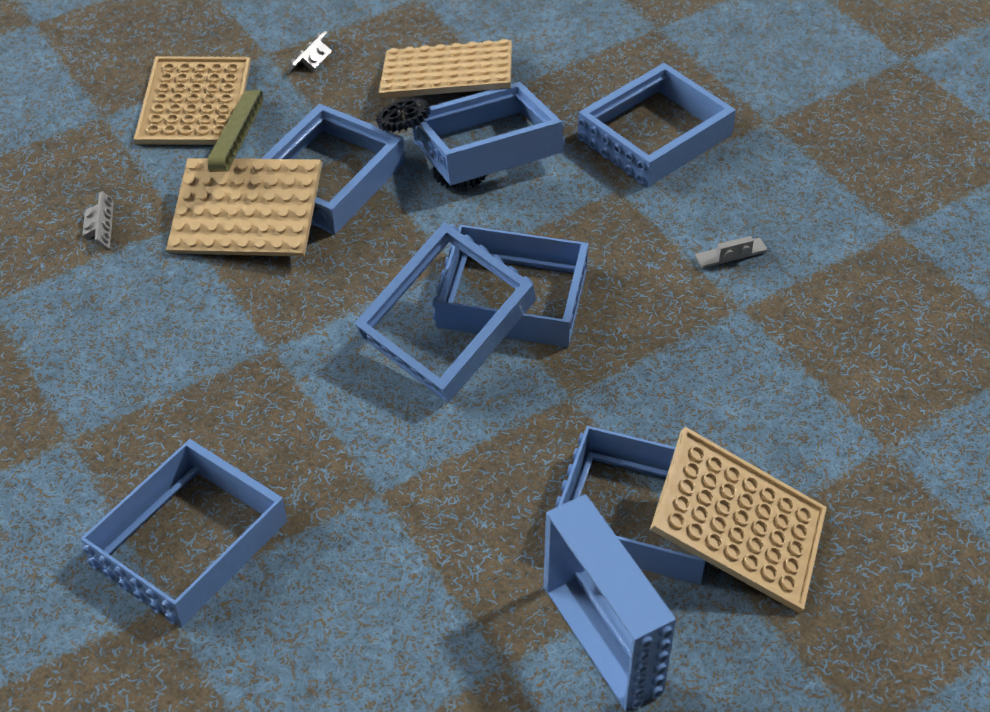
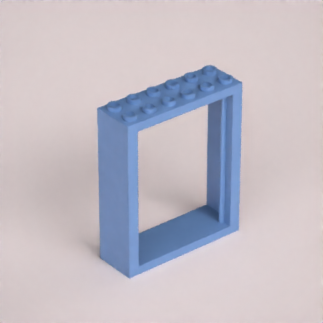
[577,63,736,188]
[412,82,565,185]
[261,104,405,235]
[354,222,536,403]
[432,225,589,347]
[555,426,707,585]
[80,439,287,627]
[543,494,676,711]

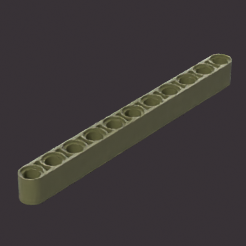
[208,90,263,172]

